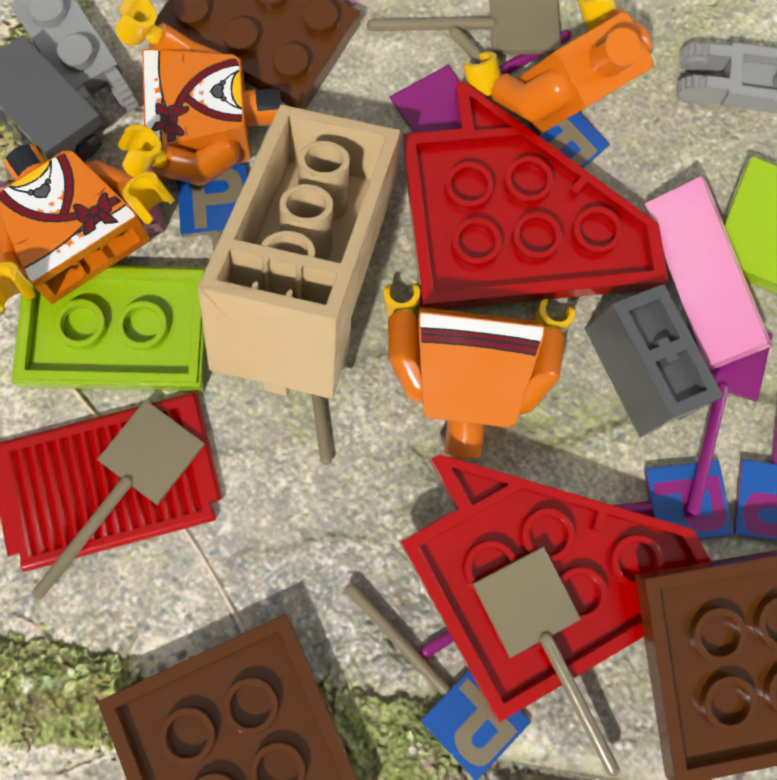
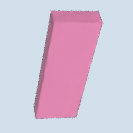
[645,176,772,370]

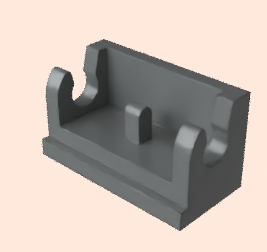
[0,35,102,162]
[585,284,724,437]

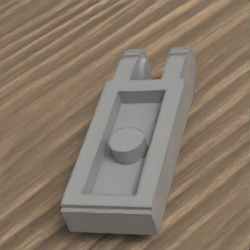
[10,0,140,131]
[677,42,777,113]

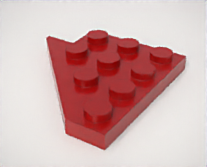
[402,82,668,310]
[399,454,711,722]

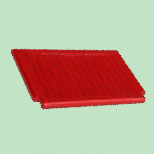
[0,391,223,572]

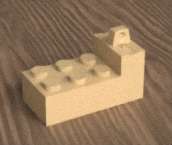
[198,104,401,399]

